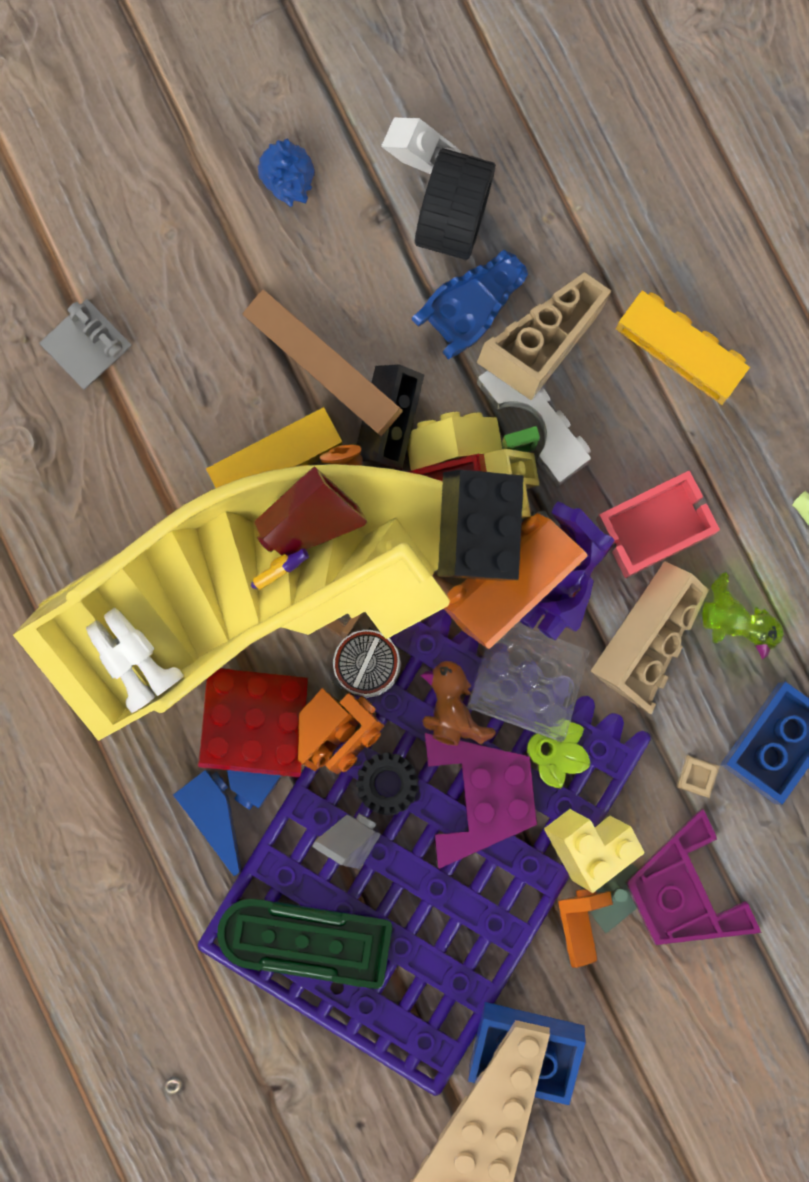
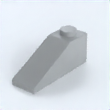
[312,813,381,869]

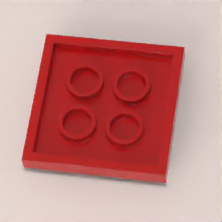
[198,668,308,777]

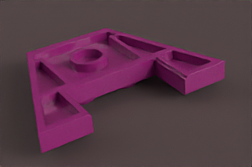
[425,733,537,869]
[625,809,762,945]

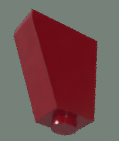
[254,466,367,556]

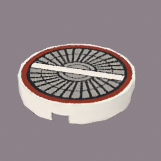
[333,630,401,698]

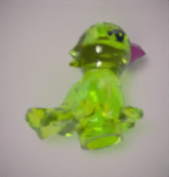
[702,572,784,660]

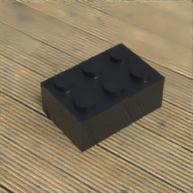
[438,470,524,581]

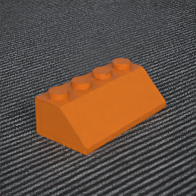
[444,513,588,649]

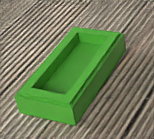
[502,426,540,452]

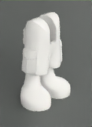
[86,607,184,713]

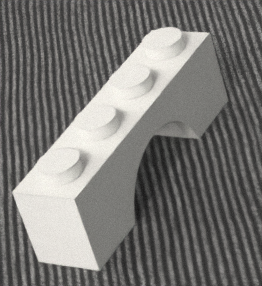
[477,370,591,487]

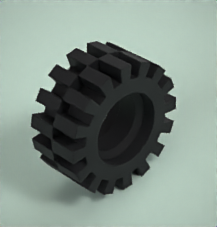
[356,752,419,815]

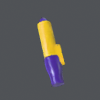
[251,548,309,590]

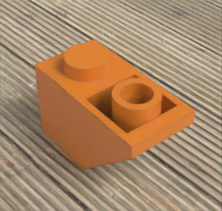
[298,688,359,771]

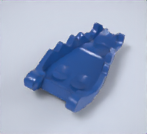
[411,250,528,360]

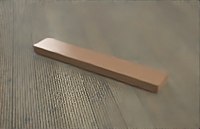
[242,289,403,436]

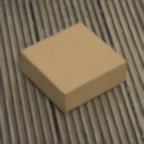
[676,755,720,798]

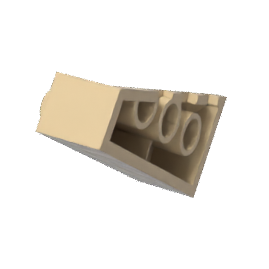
[590,561,709,715]

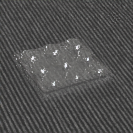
[467,624,590,742]

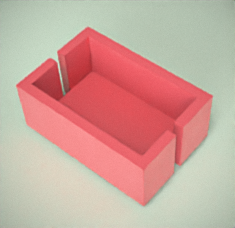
[596,470,720,579]

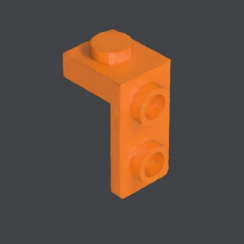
[325,693,385,775]
[558,888,613,968]

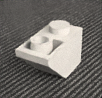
[381,117,462,174]

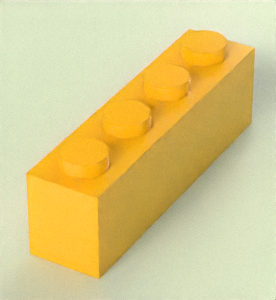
[616,290,750,405]
[206,407,343,488]

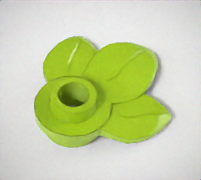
[527,722,591,788]

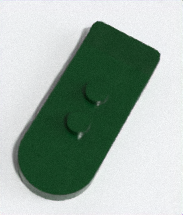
[217,899,392,989]

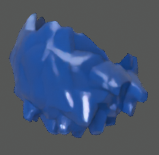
[258,138,315,207]

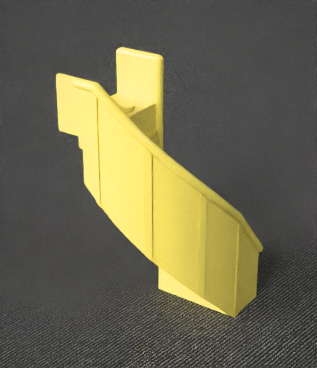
[13,464,450,741]

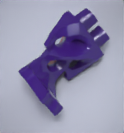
[520,501,615,641]

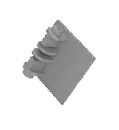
[39,299,132,390]

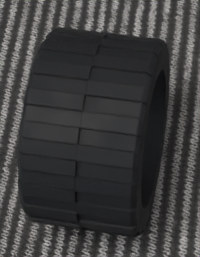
[414,148,496,260]

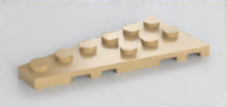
[409,1020,550,1182]

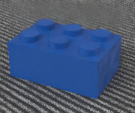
[720,681,809,805]
[468,1002,586,1105]

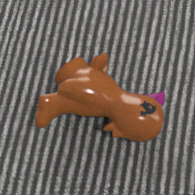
[420,661,496,746]

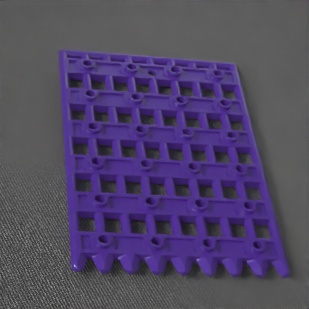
[197,609,651,1096]

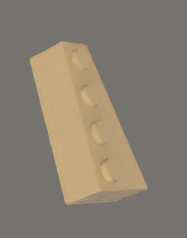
[477,272,611,400]

